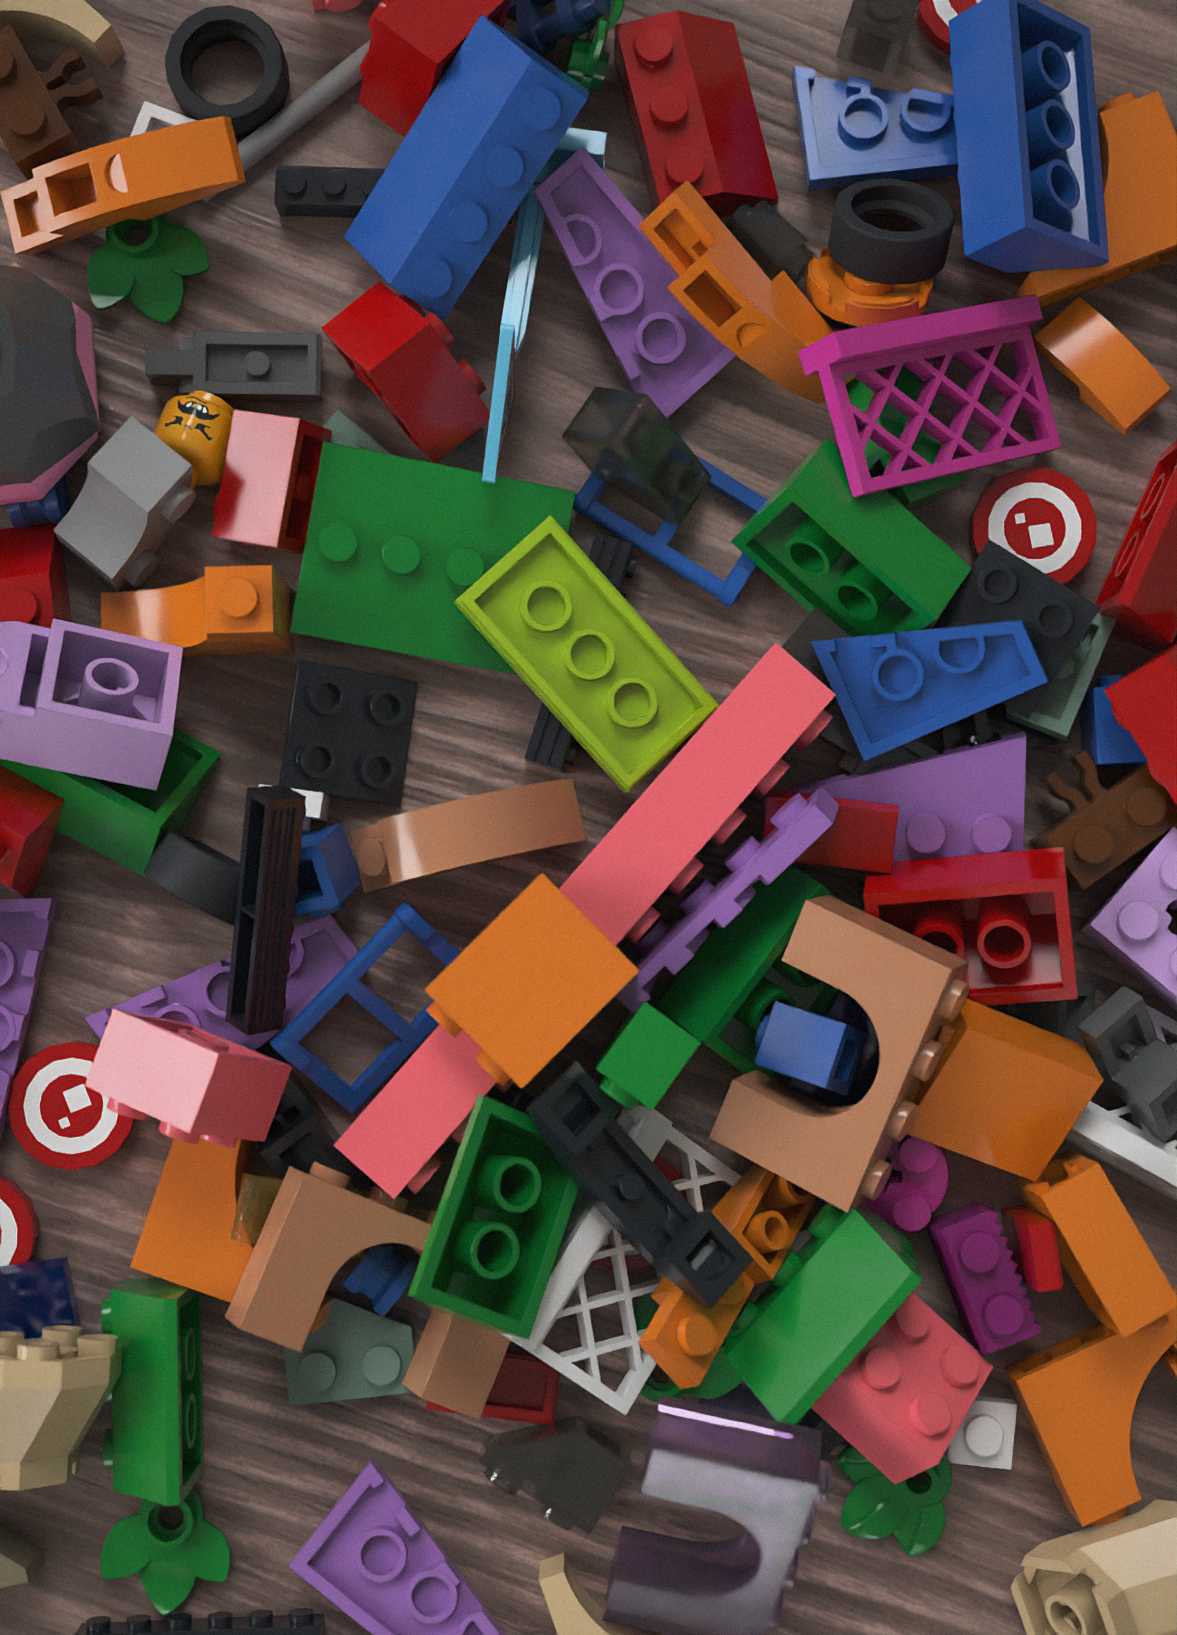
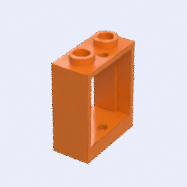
[1013,1150,1177,1338]

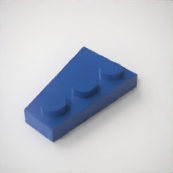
[792,65,959,192]
[811,619,1048,761]

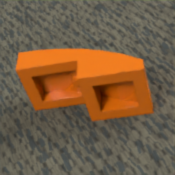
[1033,296,1171,436]

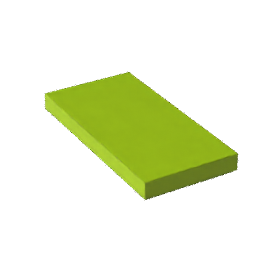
[453,515,720,793]

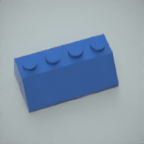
[948,0,1109,273]
[344,14,590,321]

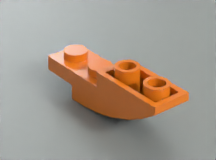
[0,116,246,256]
[638,180,855,404]
[638,1163,818,1389]

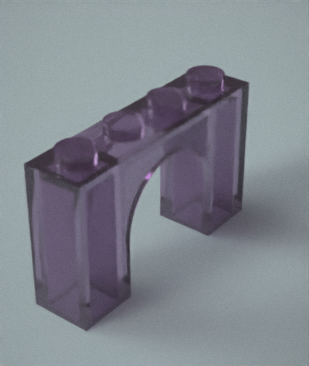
[603,1395,830,1635]

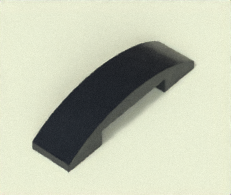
[526,1060,753,1309]

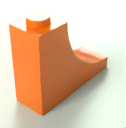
[1016,91,1177,310]
[100,565,295,657]
[130,1138,334,1332]
[1003,1288,1177,1527]

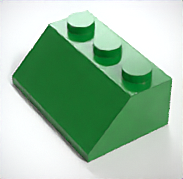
[730,438,972,638]
[0,727,221,877]
[656,864,844,1080]
[408,1095,579,1340]
[725,1202,923,1432]
[101,1278,204,1506]

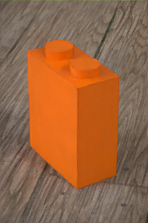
[424,873,640,1089]
[907,999,1104,1182]

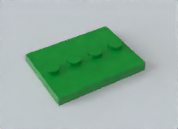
[290,441,576,675]

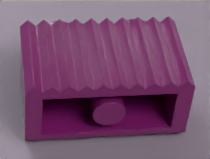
[925,1201,1042,1355]

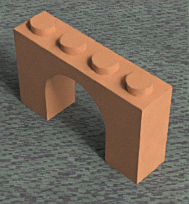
[709,895,970,1213]
[225,1162,511,1420]

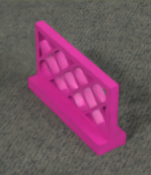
[798,294,1062,498]

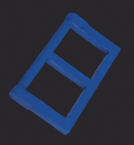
[573,414,767,608]
[269,901,461,1114]

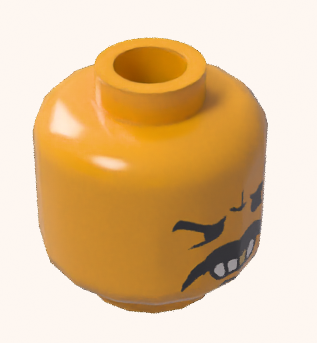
[152,391,234,490]

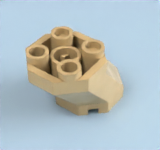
[0,1325,123,1491]
[1010,1499,1177,1635]

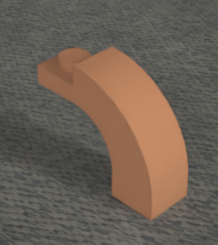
[350,778,587,893]

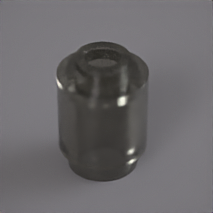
[725,200,817,285]

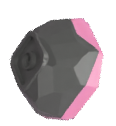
[0,257,100,505]

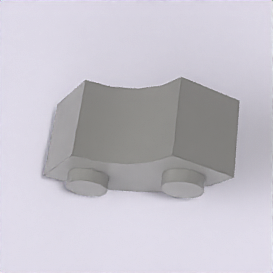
[53,416,196,592]

